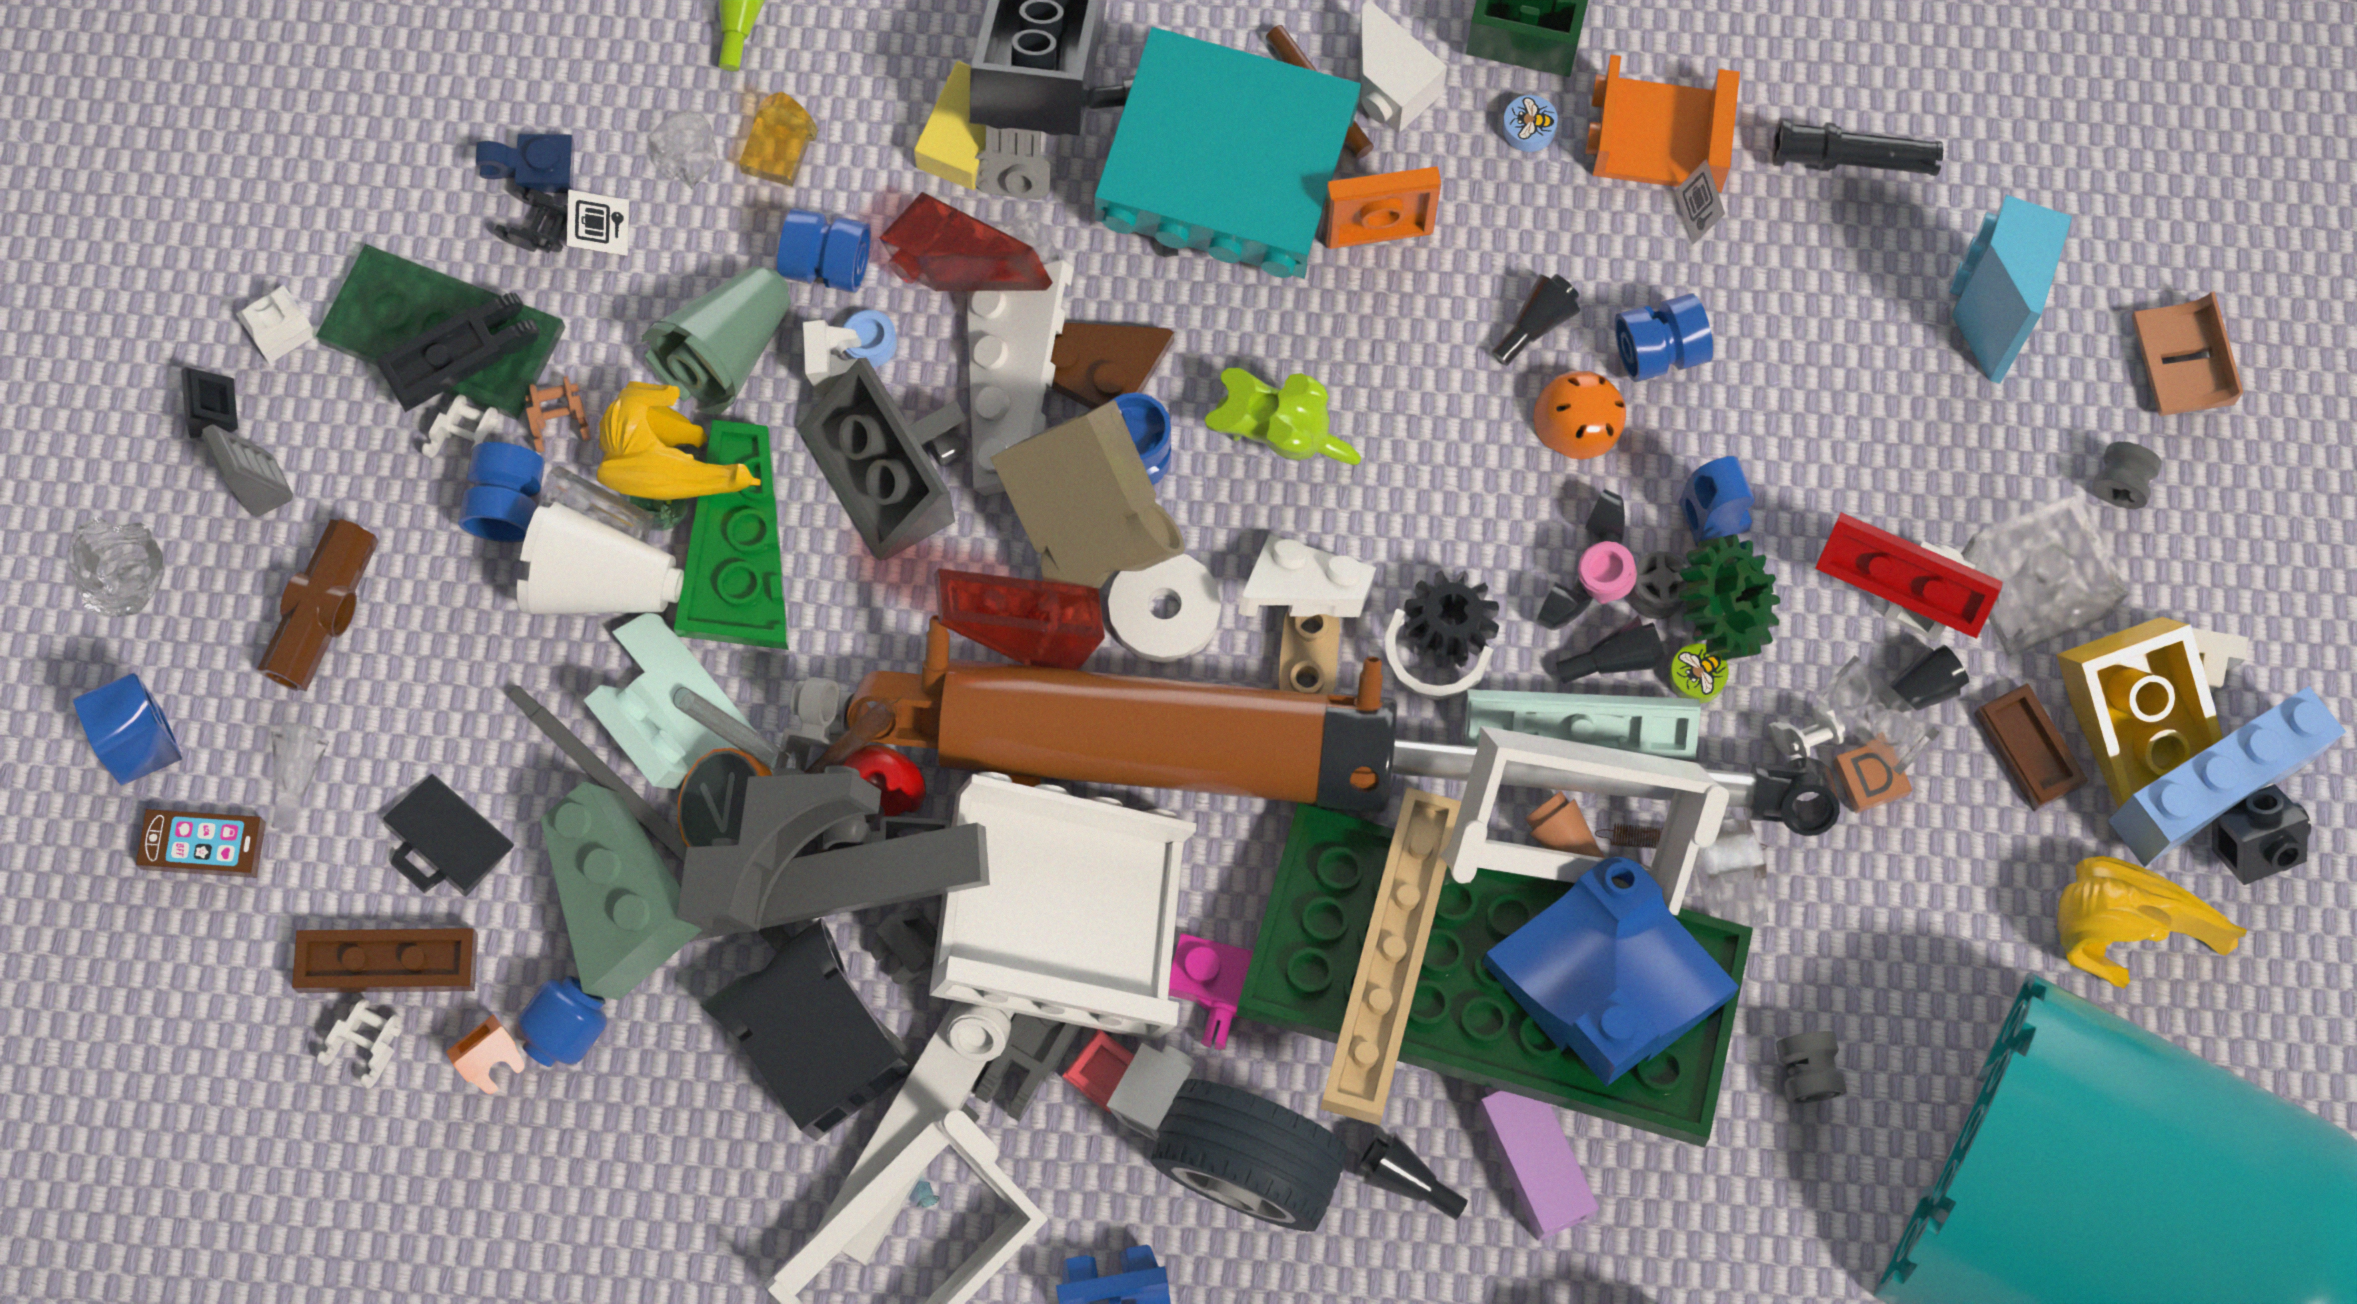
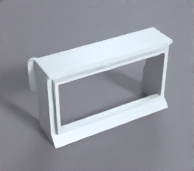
[1440,726,1729,915]
[763,1110,1048,1304]

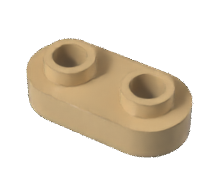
[1278,612,1340,694]

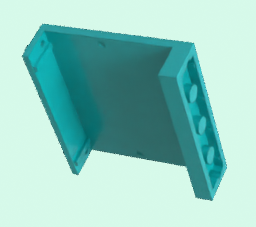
[1094,26,1361,279]

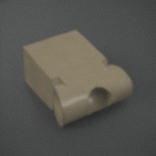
[990,400,1185,605]

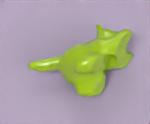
[1204,368,1361,465]

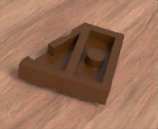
[1050,323,1174,410]

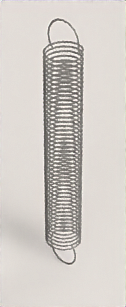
[673,687,794,770]

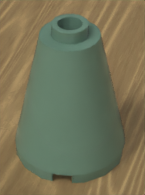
[642,266,791,414]

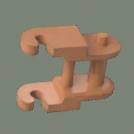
[525,375,591,453]

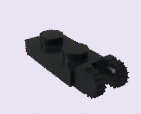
[375,292,540,413]

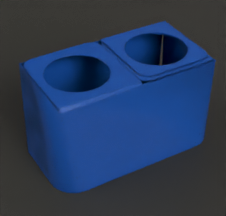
[73,673,182,786]

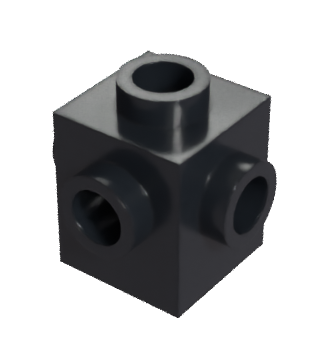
[2212,784,2311,885]

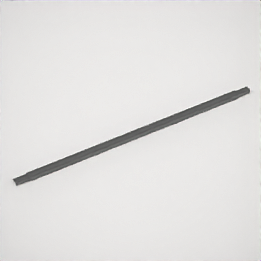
[508,686,980,1123]

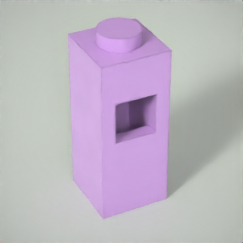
[1477,1086,1599,1241]

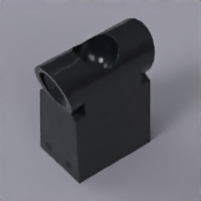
[700,918,913,1141]

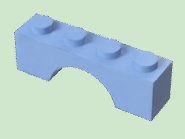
[2108,686,2346,868]

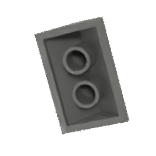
[798,357,956,561]

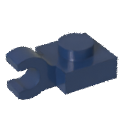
[476,134,575,193]

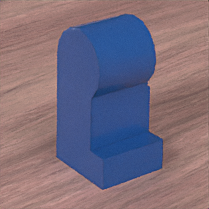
[1679,456,1755,547]

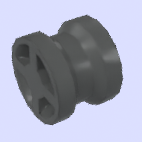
[2092,441,2162,509]
[1628,551,1688,620]

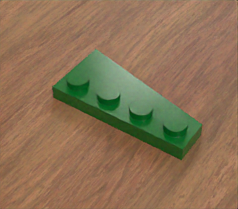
[674,420,789,650]

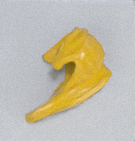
[596,381,761,500]
[2057,856,2247,989]

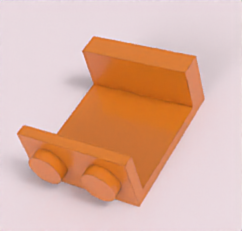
[1585,55,1740,193]

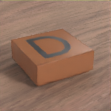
[1833,738,1913,814]

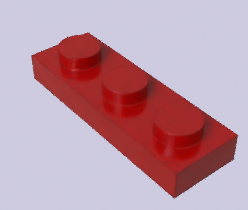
[1815,512,2003,639]

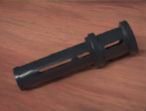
[1772,117,1944,176]

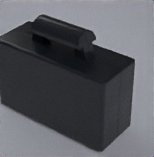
[383,774,514,897]

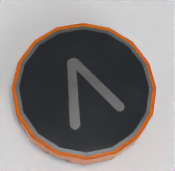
[677,748,772,847]

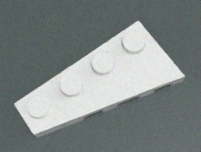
[967,260,1074,496]

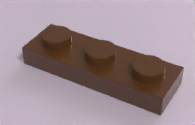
[292,928,478,993]

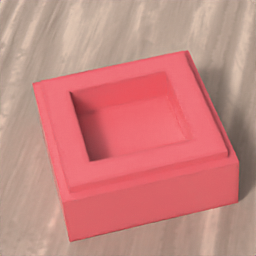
[1062,1029,1135,1115]

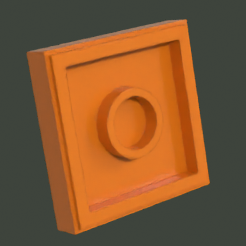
[1323,166,1441,249]

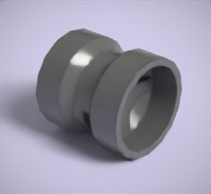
[1776,1031,1847,1104]

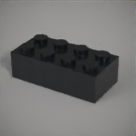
[969,0,1107,136]

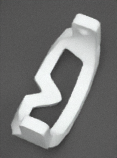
[1383,609,1494,701]

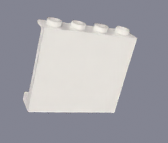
[929,772,1197,1041]

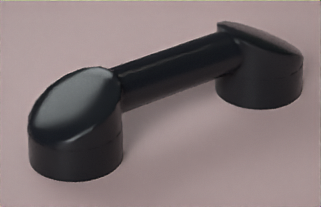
[1536,489,1625,631]

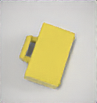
[914,61,986,190]

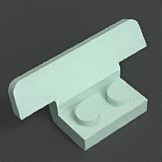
[583,613,777,790]

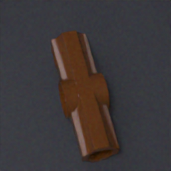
[257,518,379,691]

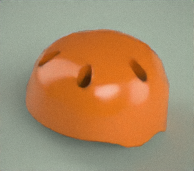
[1533,371,1626,460]

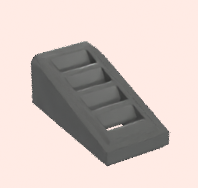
[201,424,293,518]

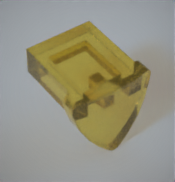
[739,92,819,187]

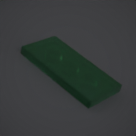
[316,244,566,421]

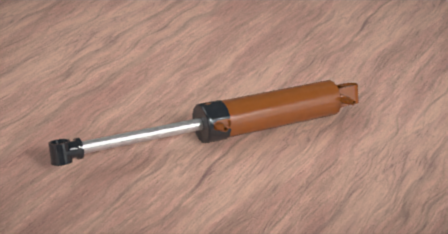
[847,615,1840,836]

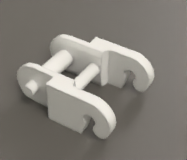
[422,394,499,472]
[1768,704,1845,758]
[317,998,402,1089]

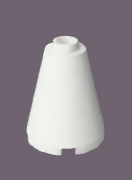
[516,501,684,614]

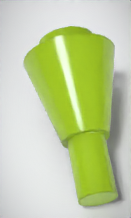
[718,0,765,71]

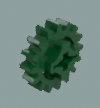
[1678,534,1780,661]

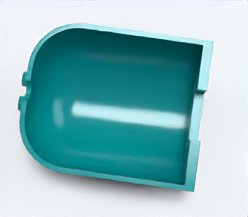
[1873,972,2357,1304]

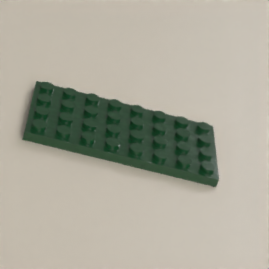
[1236,803,1753,1148]

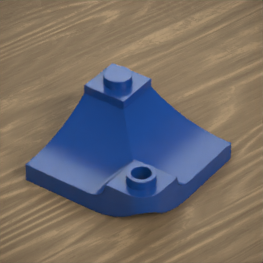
[1483,857,1739,1087]

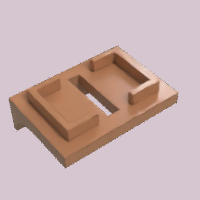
[2131,291,2243,416]

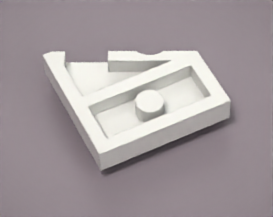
[1238,535,1376,617]

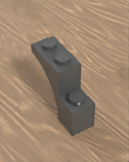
[677,766,881,932]

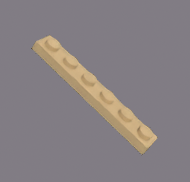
[1320,787,1462,1126]

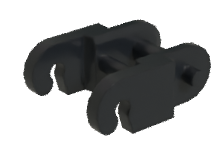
[494,185,568,253]

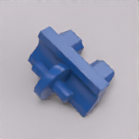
[1056,1244,1171,1304]

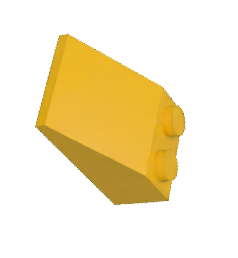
[2056,617,2223,809]

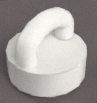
[947,1003,1011,1062]

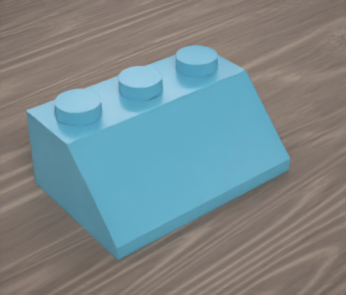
[1949,195,2073,384]

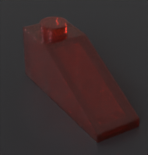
[879,192,1053,292]
[934,568,1105,670]

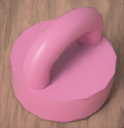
[1578,541,1637,604]

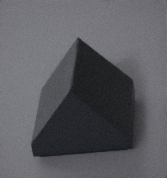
[181,367,238,439]

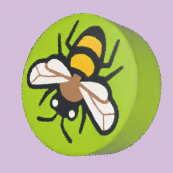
[1669,643,1729,704]

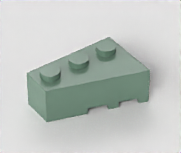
[540,781,702,1000]

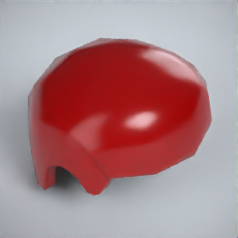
[842,745,926,817]

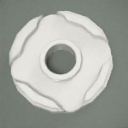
[1108,554,1221,663]

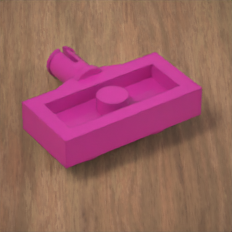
[1168,933,1254,1050]

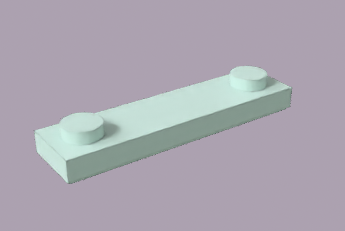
[1463,689,1701,760]

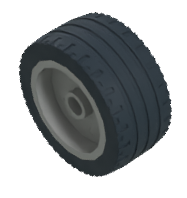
[1151,1079,1348,1232]

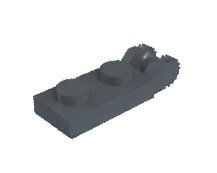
[975,1013,1081,1122]

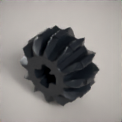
[1403,569,1499,668]

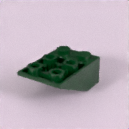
[1466,0,1588,77]

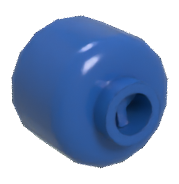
[517,975,608,1067]

